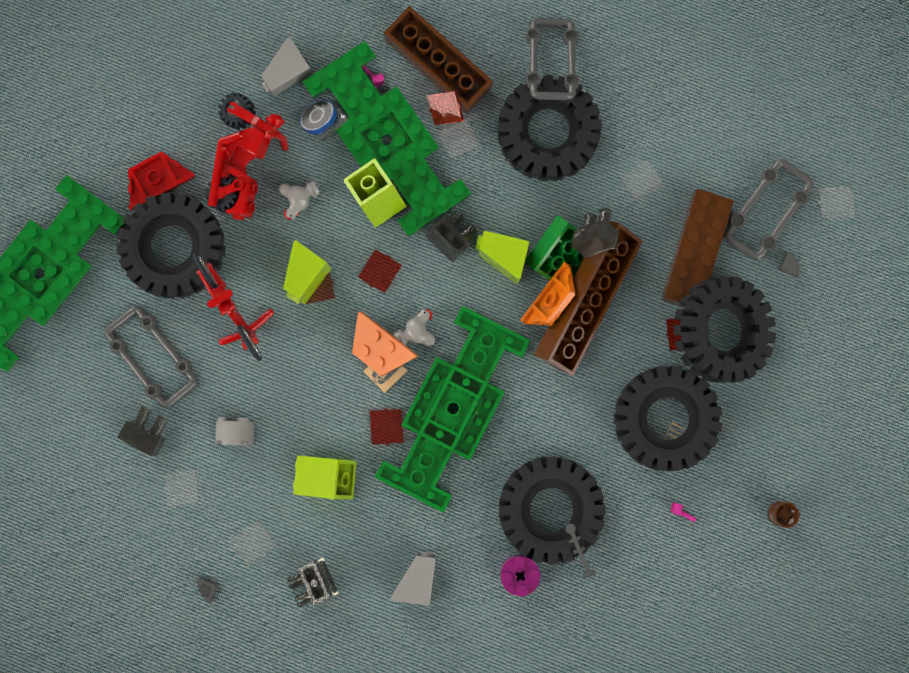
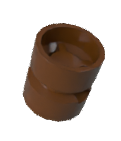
[767,501,800,528]

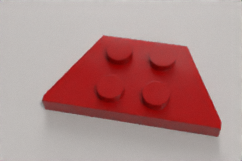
[128,151,196,212]

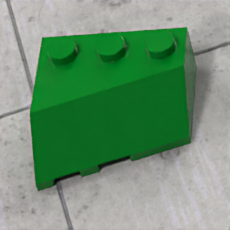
[525,215,593,280]

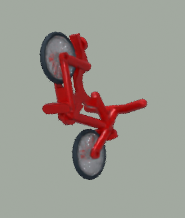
[193,252,274,361]

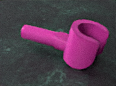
[362,65,384,87]
[671,503,696,522]

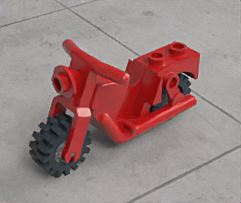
[205,92,289,221]

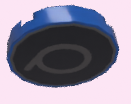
[300,100,337,135]

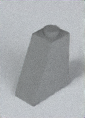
[261,37,312,97]
[391,551,436,606]

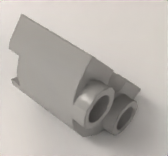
[215,417,254,445]

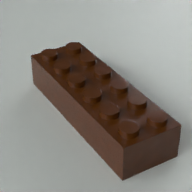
[384,6,493,114]
[661,189,734,307]

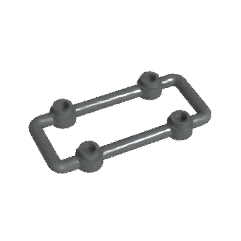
[526,18,580,100]
[725,159,813,260]
[105,306,197,408]

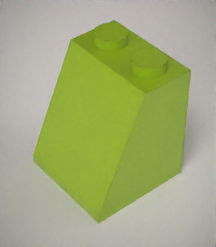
[343,158,407,228]
[476,231,529,284]
[283,240,332,305]
[293,455,357,499]

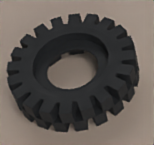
[498,75,602,182]
[117,193,226,299]
[674,276,776,383]
[614,366,722,471]
[498,457,606,564]

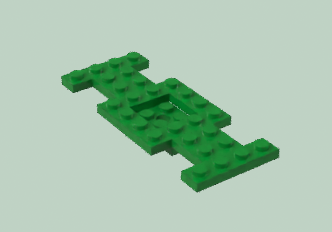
[302,41,471,237]
[0,174,125,372]
[374,306,531,513]

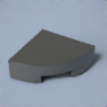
[779,252,800,277]
[198,577,218,603]

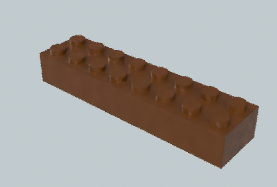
[534,220,643,376]

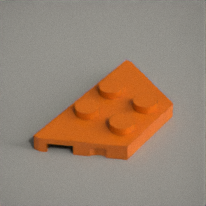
[520,261,576,326]
[352,312,418,376]

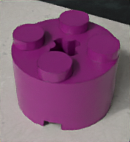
[500,555,540,597]

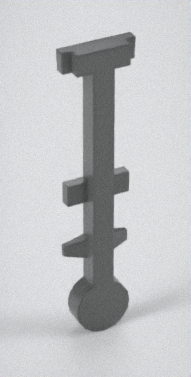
[565,523,596,579]

